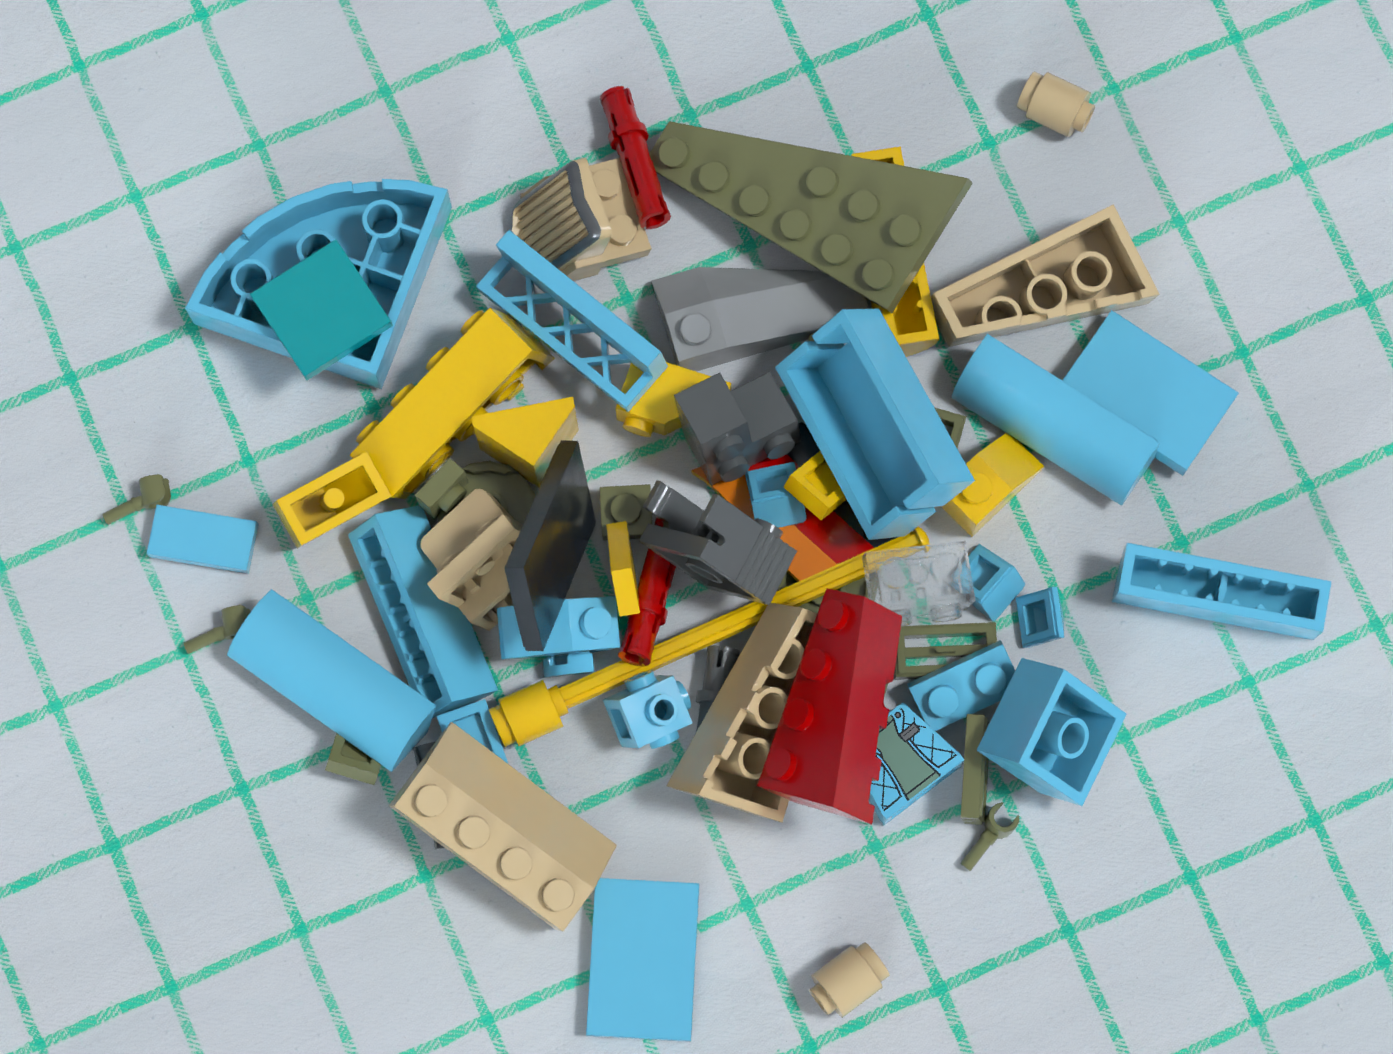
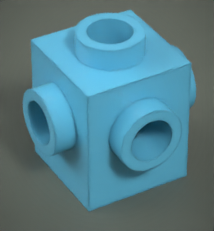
[603,670,693,749]

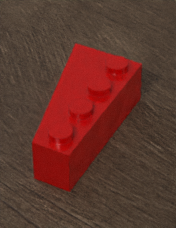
[757,588,903,825]

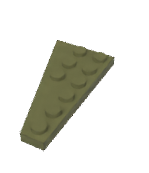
[649,121,973,313]

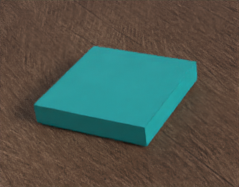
[250,239,393,381]

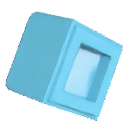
[745,462,806,528]
[946,544,1025,621]

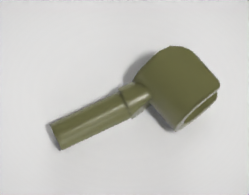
[102,474,171,525]
[184,605,251,654]
[960,802,1019,871]

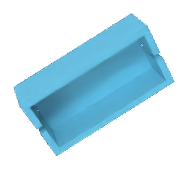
[775,309,975,540]

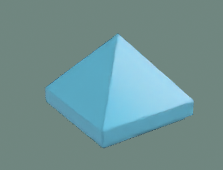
[1016,587,1064,648]

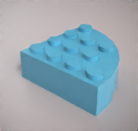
[185,179,452,389]

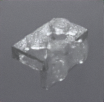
[862,541,976,627]

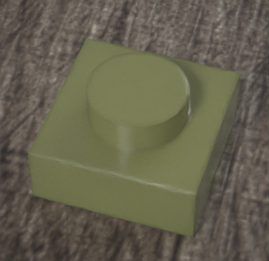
[415,458,469,519]
[600,484,653,541]
[325,733,381,785]

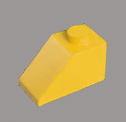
[615,362,731,437]
[941,433,1044,537]
[272,451,391,549]

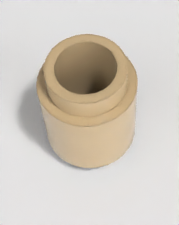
[1017,71,1095,137]
[809,942,890,1018]

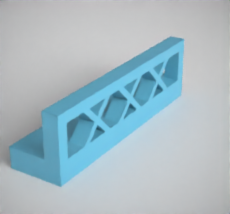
[476,230,668,412]

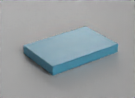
[1062,310,1239,476]
[586,878,699,1042]

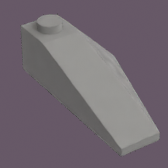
[651,267,869,371]

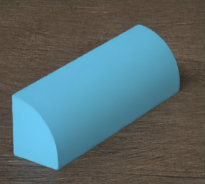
[951,334,1160,506]
[348,505,498,718]
[1112,543,1332,640]
[227,589,437,772]

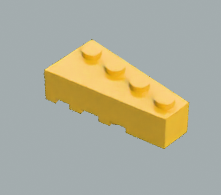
[350,308,555,500]

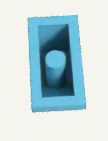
[497,596,620,660]

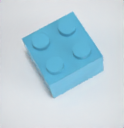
[977,658,1127,806]

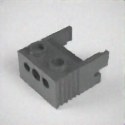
[639,480,797,605]

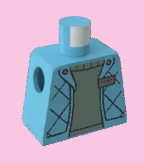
[869,703,965,826]

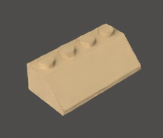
[389,722,617,932]

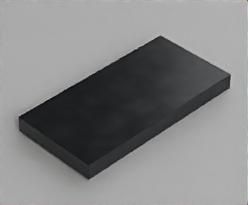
[504,440,596,651]

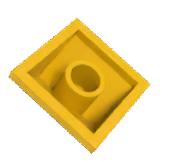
[471,397,579,488]

